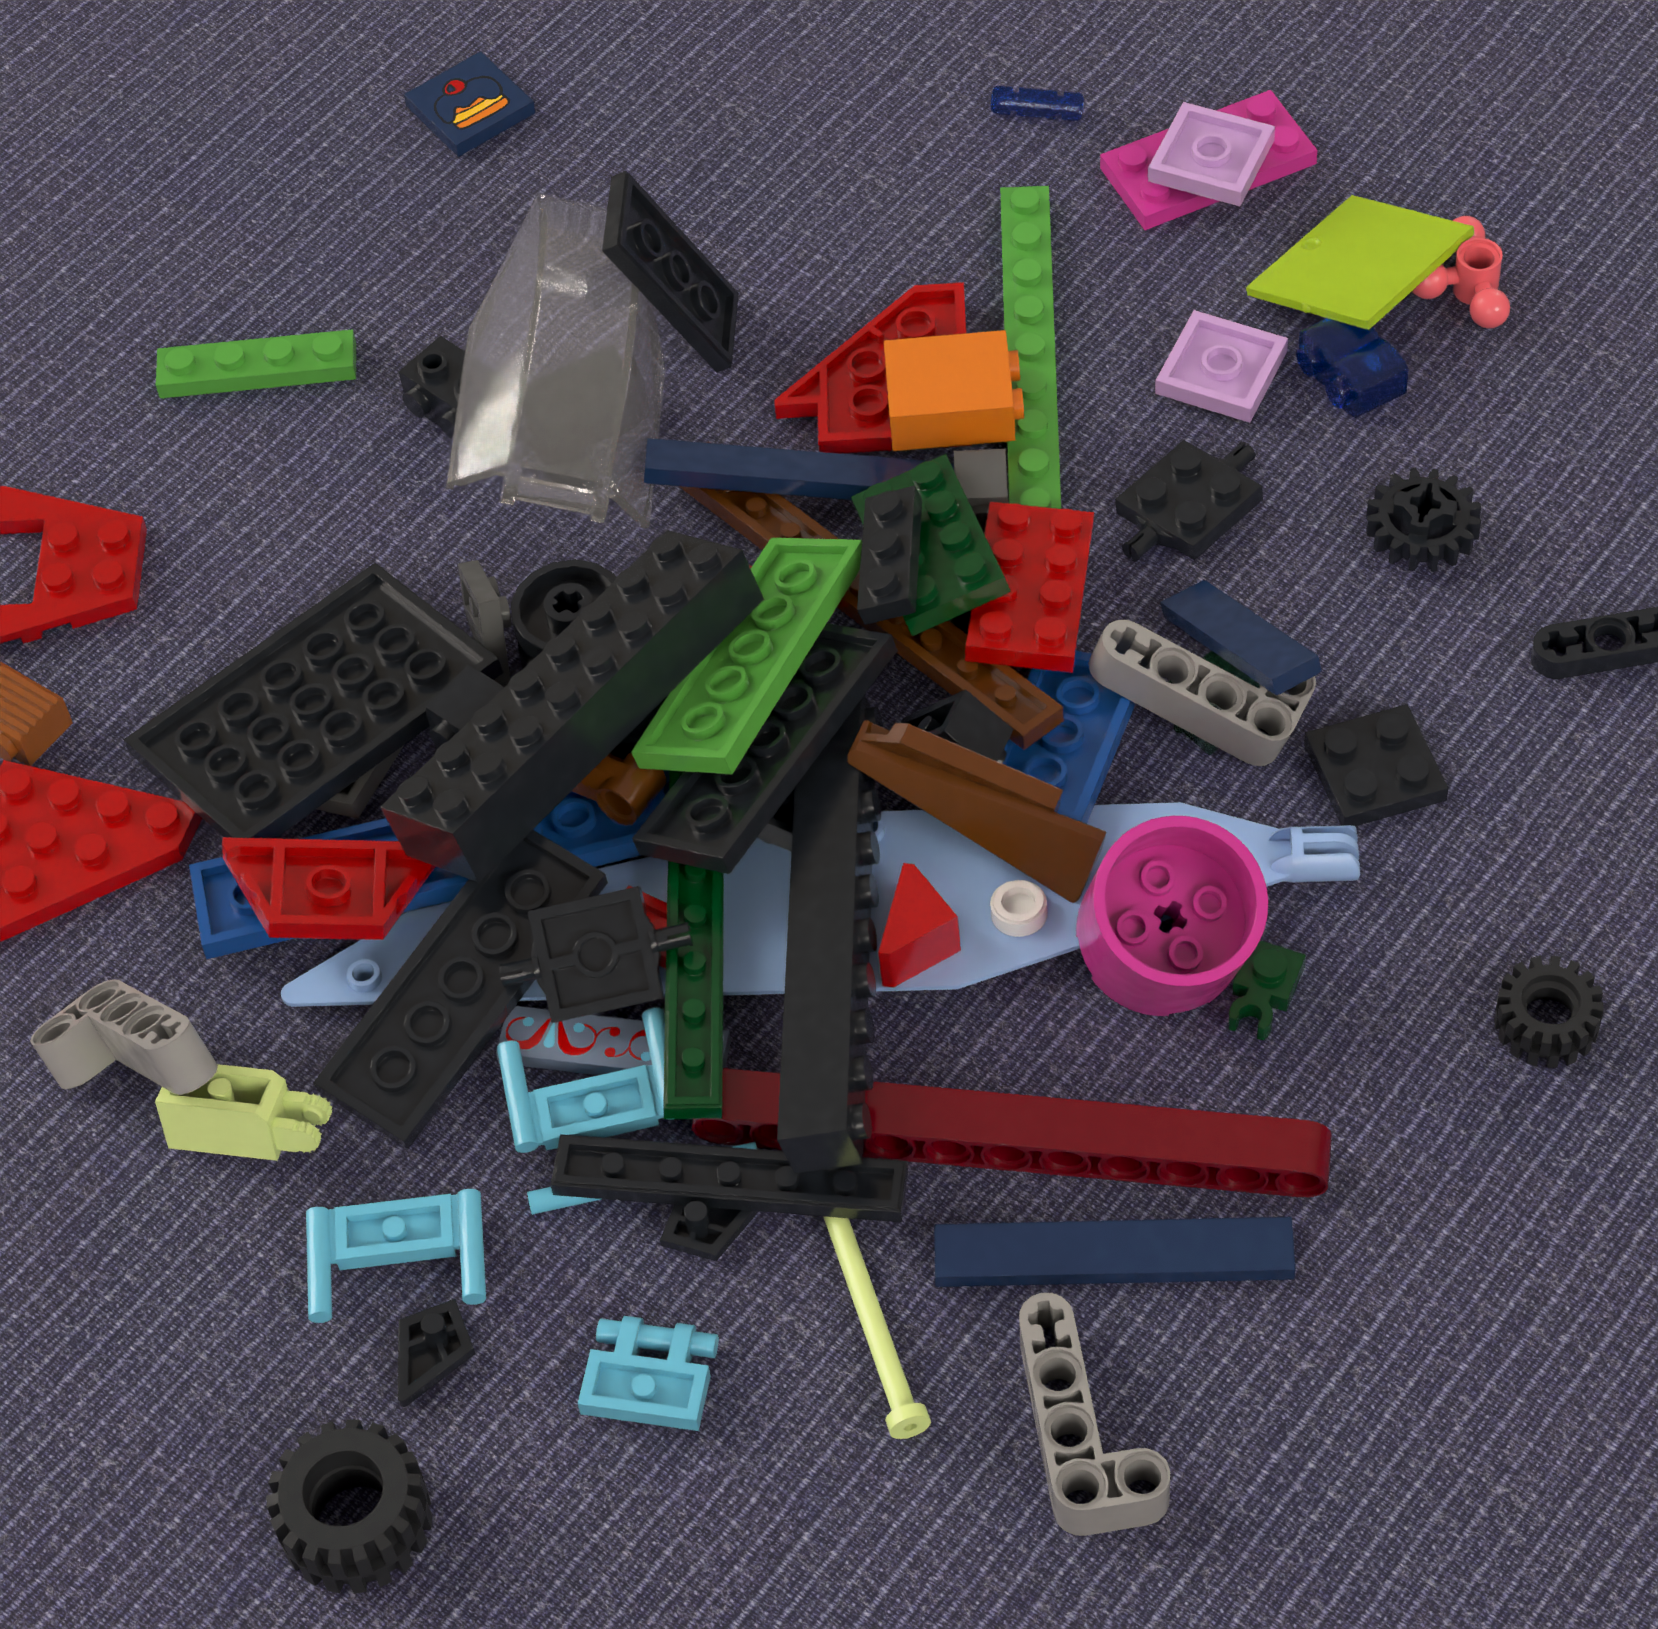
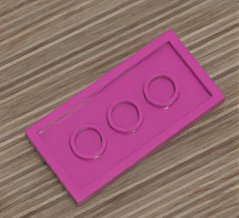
[1100,90,1317,230]

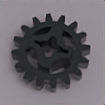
[1366,468,1482,572]

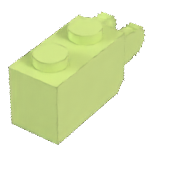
[155,1064,332,1161]

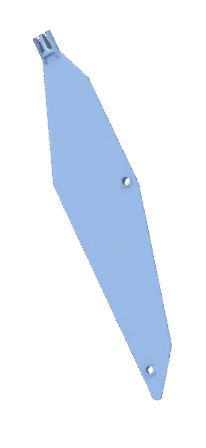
[281,802,1360,1007]

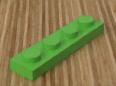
[156,329,356,399]

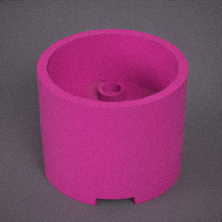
[1076,815,1268,1016]

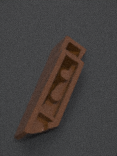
[847,720,1107,903]

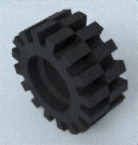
[1494,955,1604,1068]

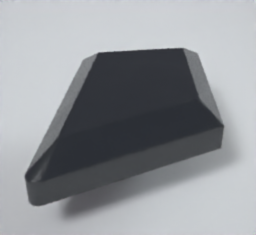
[660,1201,759,1261]
[398,1299,475,1407]

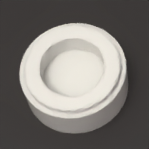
[990,880,1047,937]

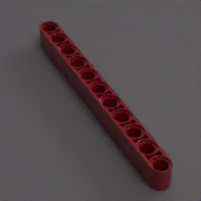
[692,1068,1332,1197]

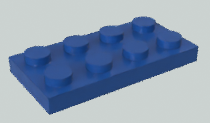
[1003,651,1136,824]

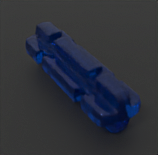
[990,85,1085,121]

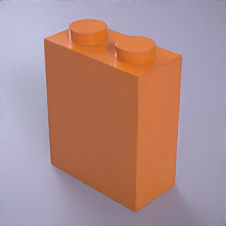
[884,330,1024,451]

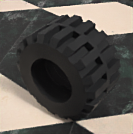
[266,1419,433,1594]

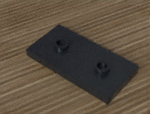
[602,171,739,373]

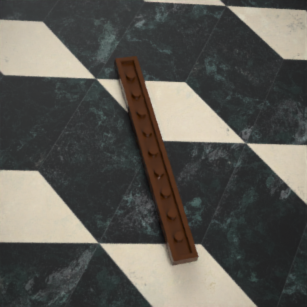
[679,441,1064,750]

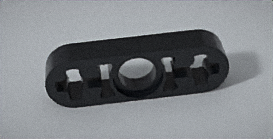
[1531,607,1658,679]

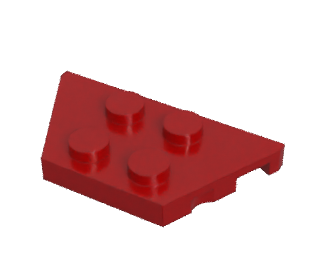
[222,837,436,940]

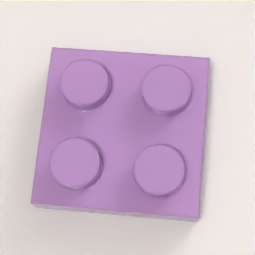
[1148,102,1275,206]
[1155,310,1288,423]

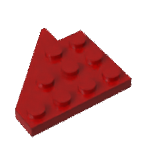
[774,282,972,454]
[0,760,203,942]

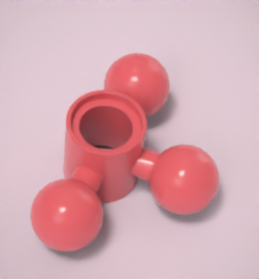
[1412,216,1510,329]

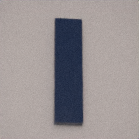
[1160,579,1322,695]

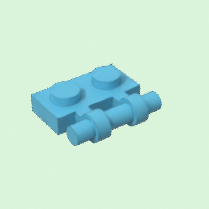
[578,1316,719,1431]

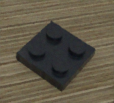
[1304,704,1448,827]

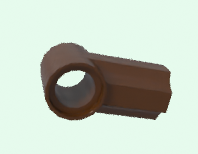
[572,753,666,825]

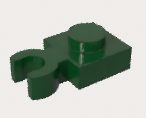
[1228,940,1306,1041]

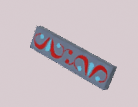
[496,1006,731,1075]

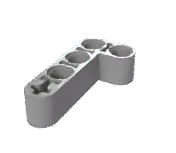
[1089,620,1316,766]
[30,979,218,1095]
[1019,1293,1170,1536]

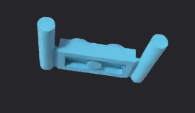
[497,1008,673,1153]
[306,1189,486,1323]

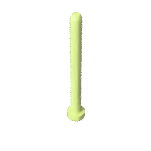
[823,1216,931,1439]

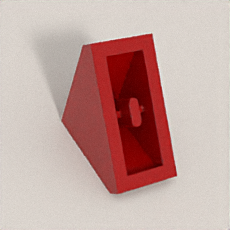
[878,863,961,988]

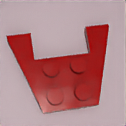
[0,486,147,644]

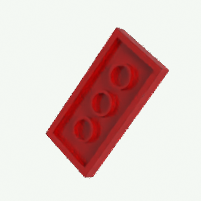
[965,502,1094,673]

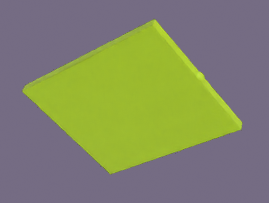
[1246,195,1474,330]

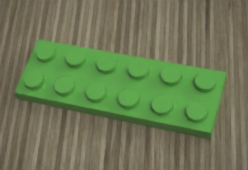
[631,538,862,774]

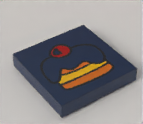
[404,51,536,157]

